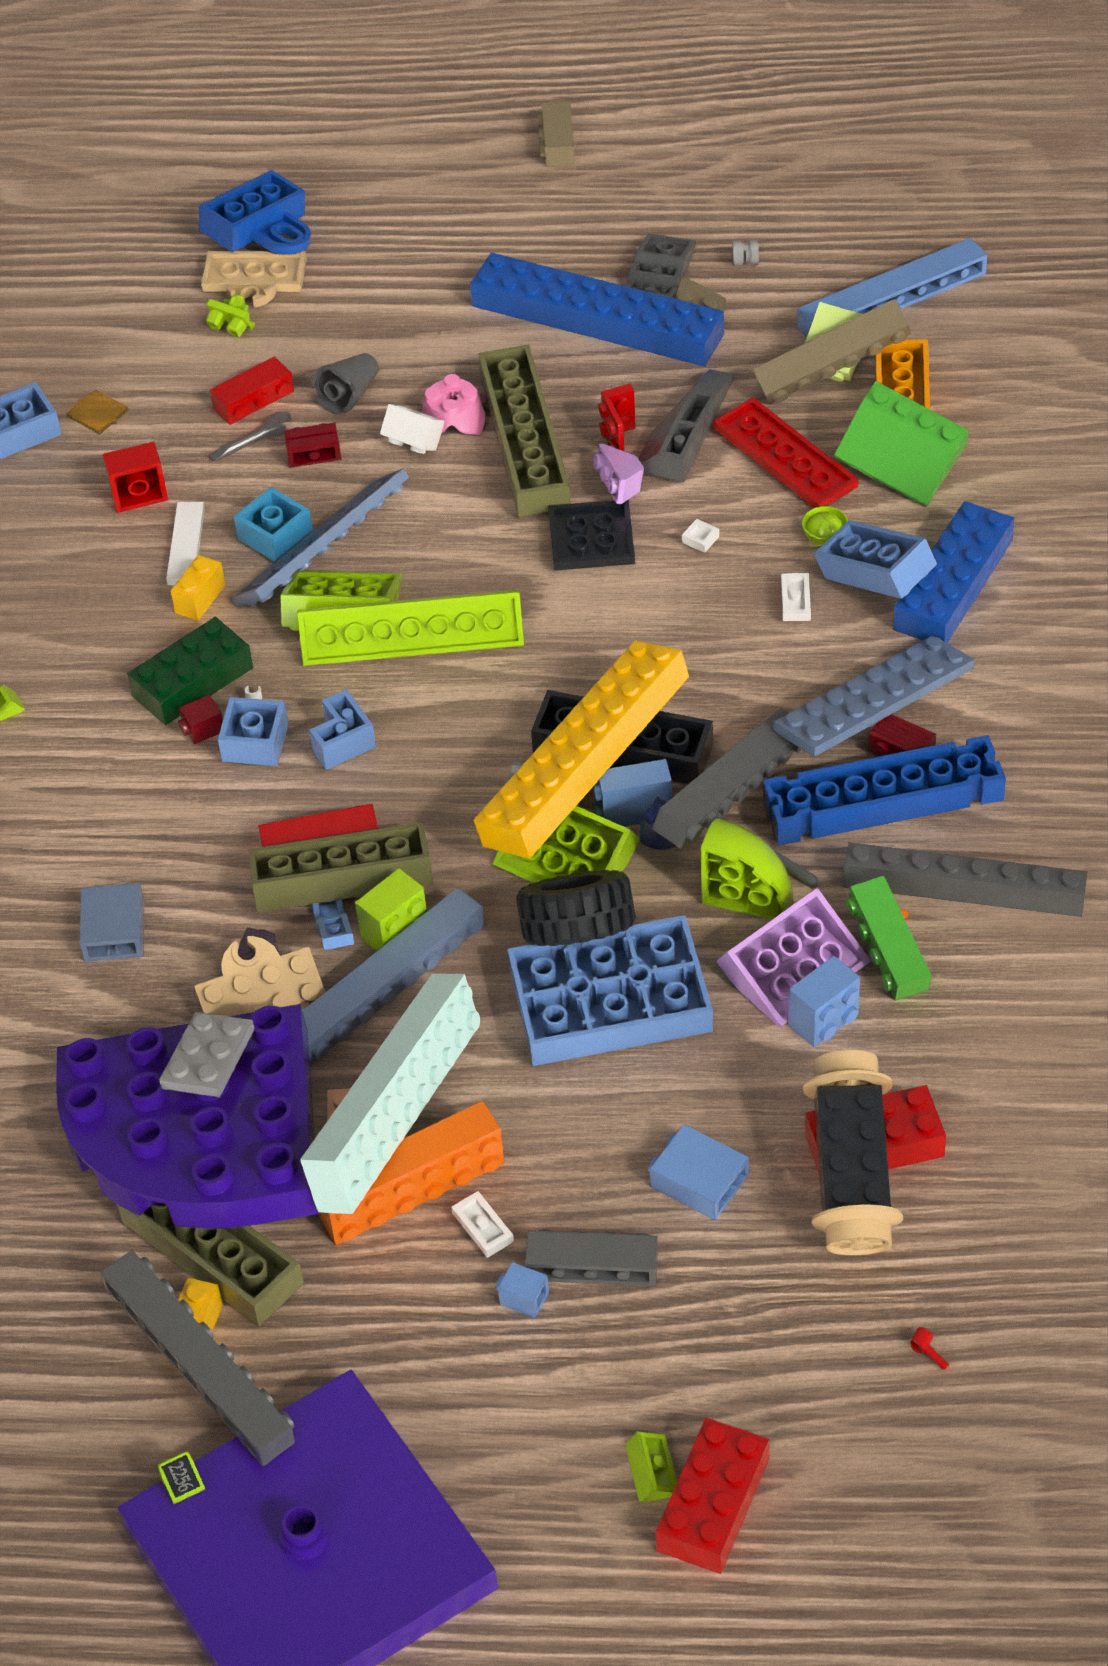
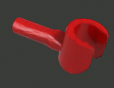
[911,1327,950,1370]

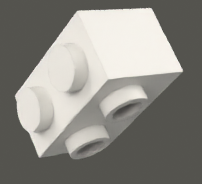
[380,404,445,454]

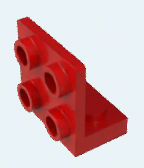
[598,383,636,451]

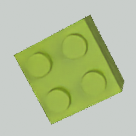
[355,868,427,952]

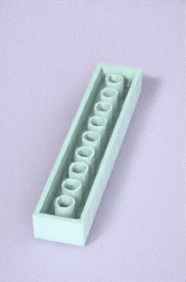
[300,974,480,1214]

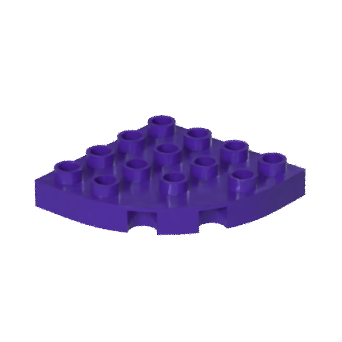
[56,1004,320,1229]

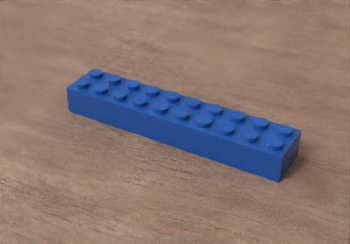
[470,252,724,367]

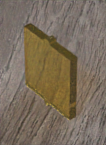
[66,389,129,435]

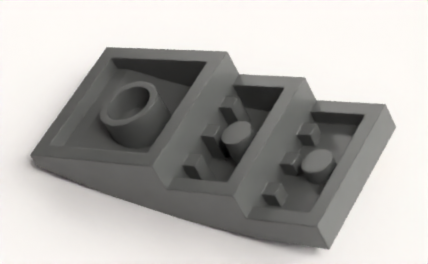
[625,233,696,298]

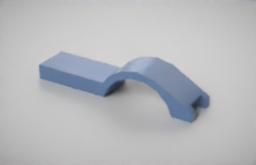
[312,899,354,950]

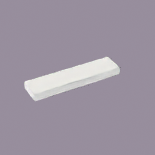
[166,502,205,585]

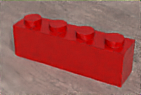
[258,803,378,847]

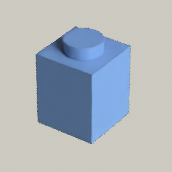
[496,1262,549,1318]

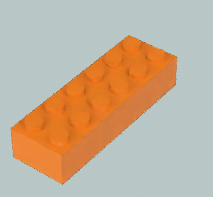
[318,1101,505,1245]

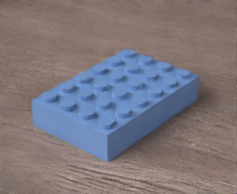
[507,915,713,1066]

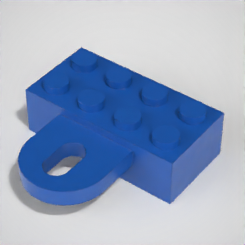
[199,170,311,255]

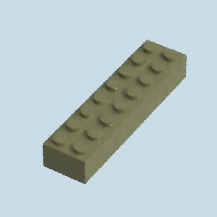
[478,344,571,517]

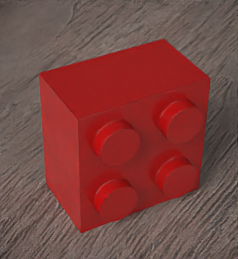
[102,442,169,513]

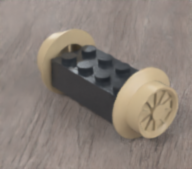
[803,1050,903,1256]

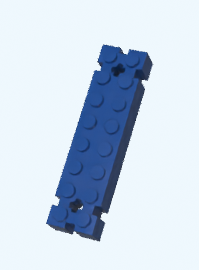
[763,735,1006,846]

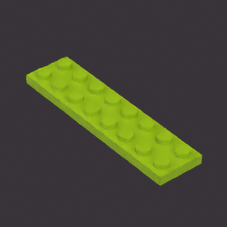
[297,589,524,666]

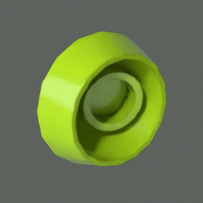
[801,506,848,546]

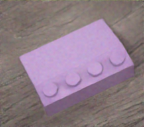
[716,888,871,1028]

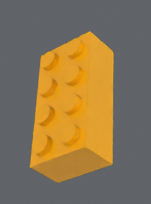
[875,339,930,409]

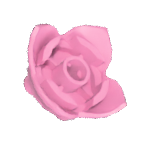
[421,374,486,435]

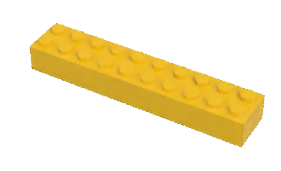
[473,640,689,859]

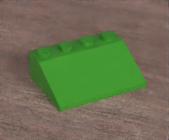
[834,381,969,507]

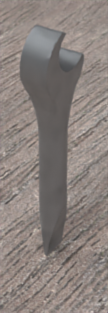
[209,411,291,461]

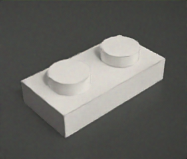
[781,573,811,621]
[452,1191,514,1258]

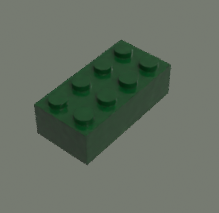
[127,616,253,726]

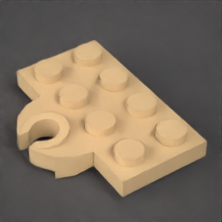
[201,251,307,308]
[194,936,325,1017]

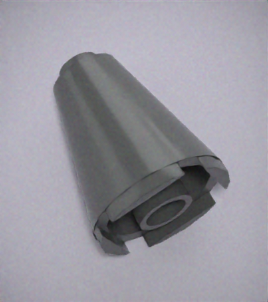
[311,353,379,414]

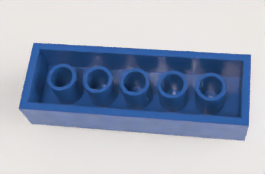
[893,501,1014,643]

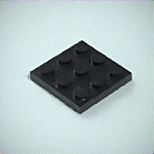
[548,499,635,571]

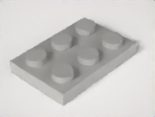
[159,1012,255,1097]

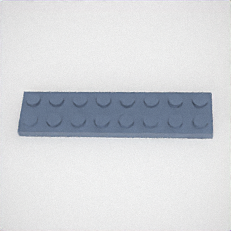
[230,469,409,607]
[773,636,974,757]

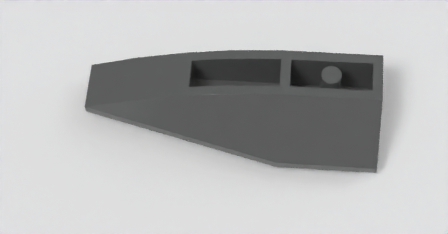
[638,369,734,482]

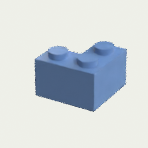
[309,689,376,770]

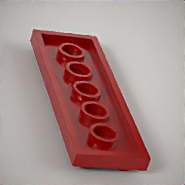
[713,397,859,508]

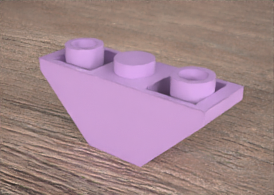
[593,444,644,504]

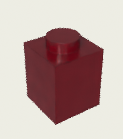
[178,695,223,745]

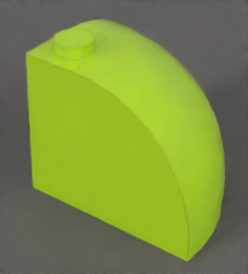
[701,818,794,920]

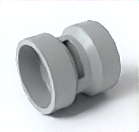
[732,239,759,266]

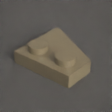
[674,277,726,311]

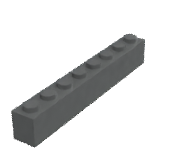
[652,708,801,849]
[843,842,1088,917]
[100,1249,295,1467]

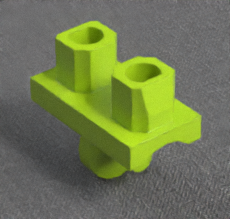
[206,294,255,338]

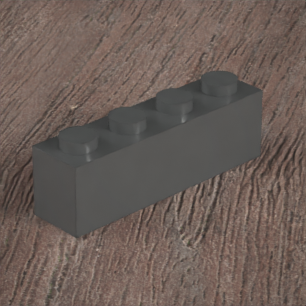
[525,1229,658,1286]

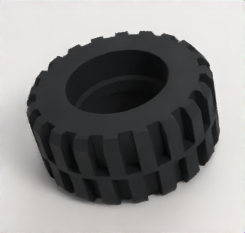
[516,870,636,946]

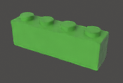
[846,876,932,1001]

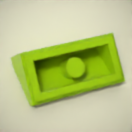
[626,1431,677,1502]

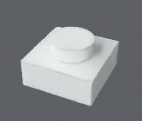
[682,519,719,553]

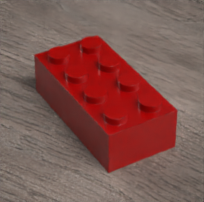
[805,1085,946,1173]
[655,1417,769,1574]

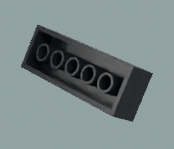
[531,690,713,784]

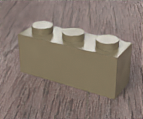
[538,100,575,167]

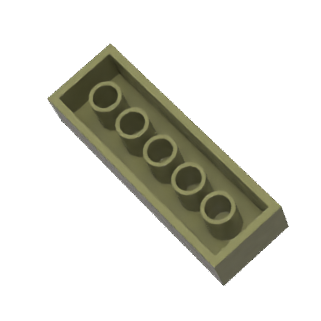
[248,822,433,912]
[117,1203,304,1327]

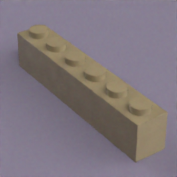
[753,299,911,404]

